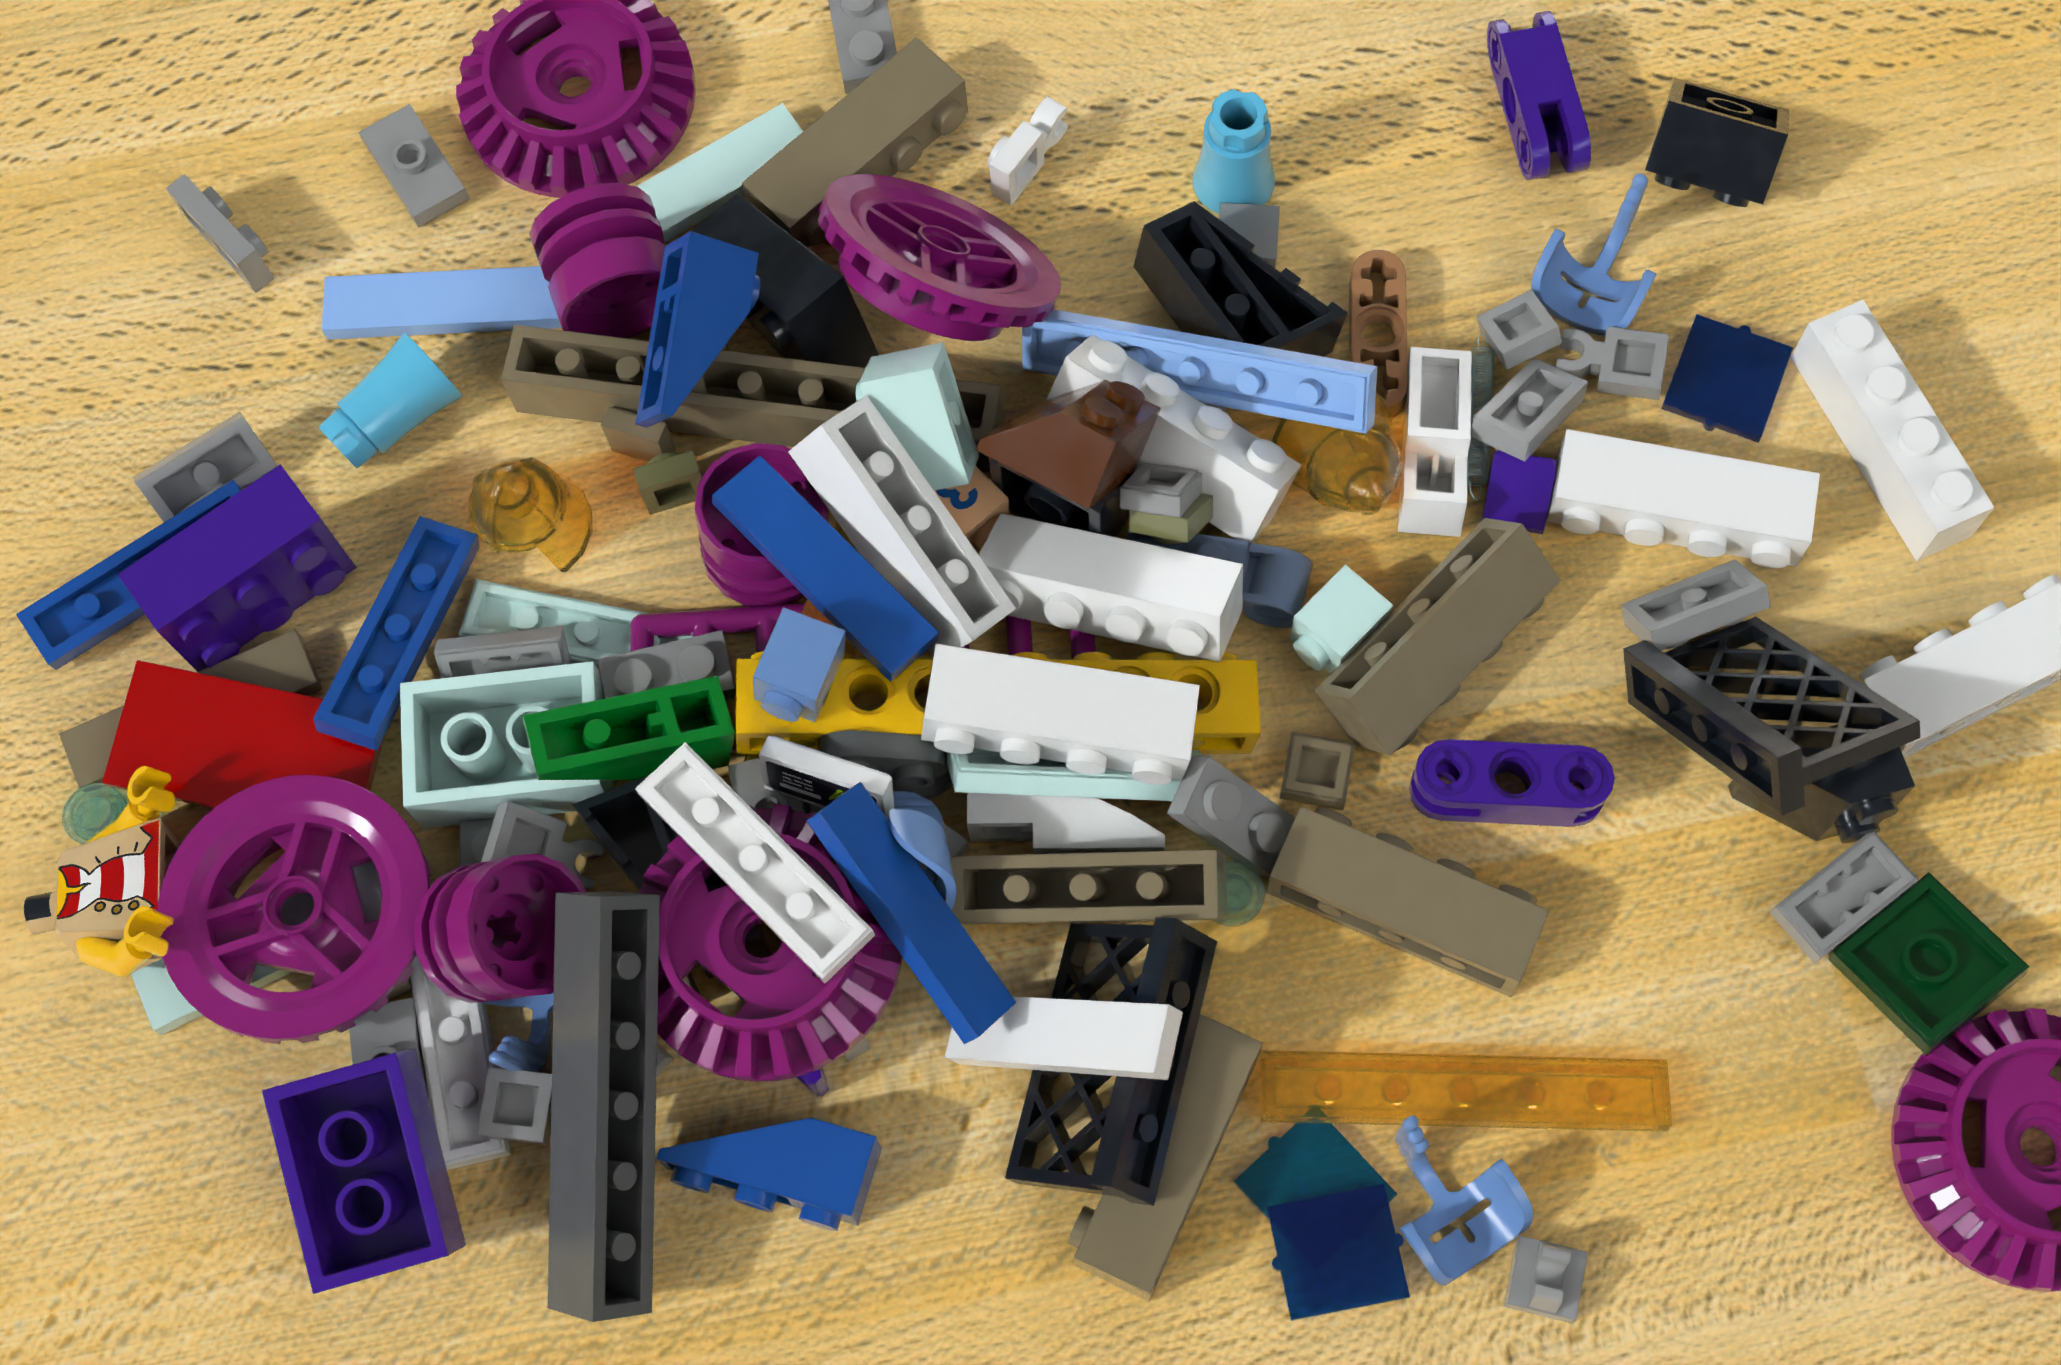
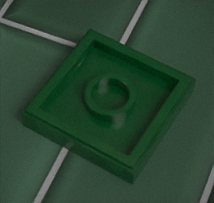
[1829,872,2030,1056]

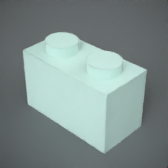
[856,342,979,490]

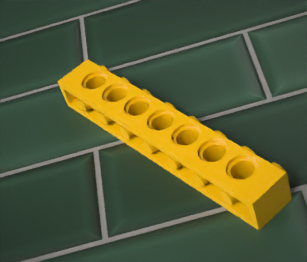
[736,651,1261,754]

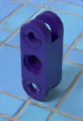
[1487,11,1591,180]
[1409,739,1615,827]

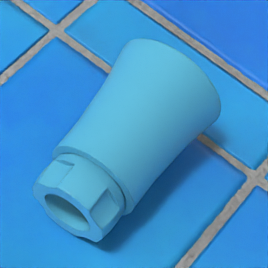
[1192,89,1275,214]
[318,332,463,468]

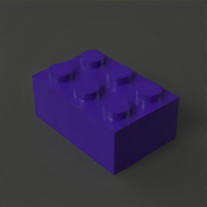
[117,464,357,672]
[262,1048,466,1294]

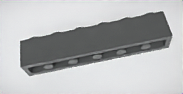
[547,891,660,1322]

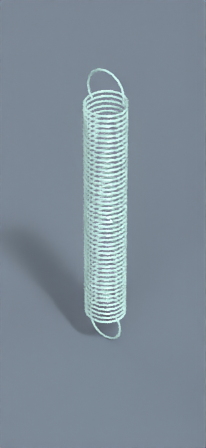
[1467,333,1495,500]

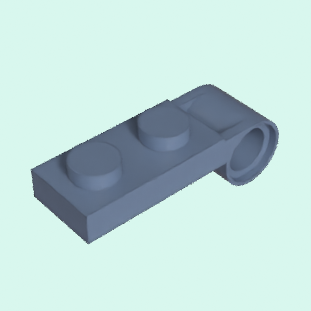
[1126,529,1313,628]

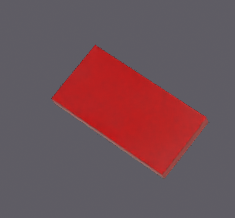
[102,660,385,809]

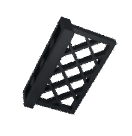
[1623,617,1920,816]
[1005,918,1217,1206]

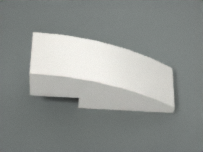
[1398,347,1472,537]
[967,793,1165,854]

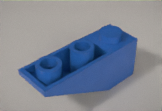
[656,1118,882,1231]

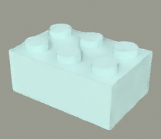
[400,661,613,829]

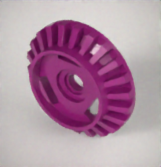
[456,0,696,198]
[818,174,1061,341]
[157,775,432,1044]
[640,804,903,1082]
[1891,1008,2061,1292]

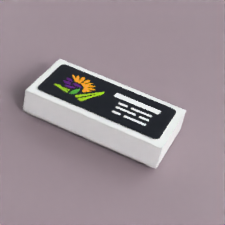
[759,735,894,820]

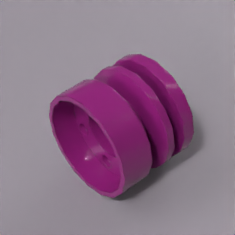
[529,183,665,339]
[695,443,830,607]
[413,853,586,1003]

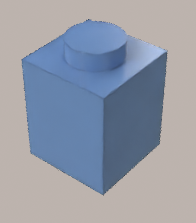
[753,607,846,723]

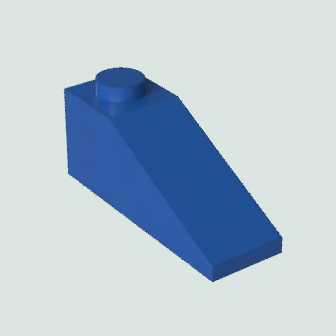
[635,231,760,428]

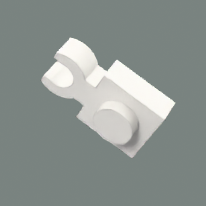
[988,96,1068,206]

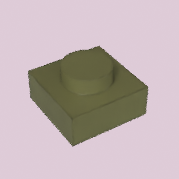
[633,450,703,515]
[1129,493,1213,544]

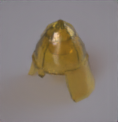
[1272,392,1403,515]
[467,457,593,572]

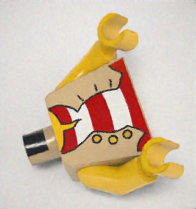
[24,766,181,977]

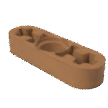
[1349,250,1408,421]

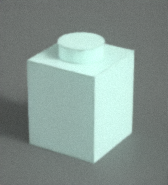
[1290,564,1393,674]

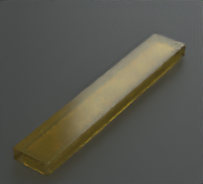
[1260,1050,1672,1132]

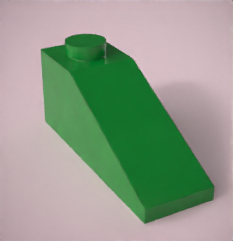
[523,675,735,780]

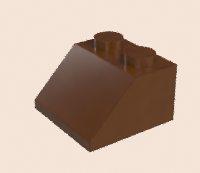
[976,380,1161,510]

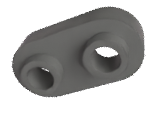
[818,730,948,788]

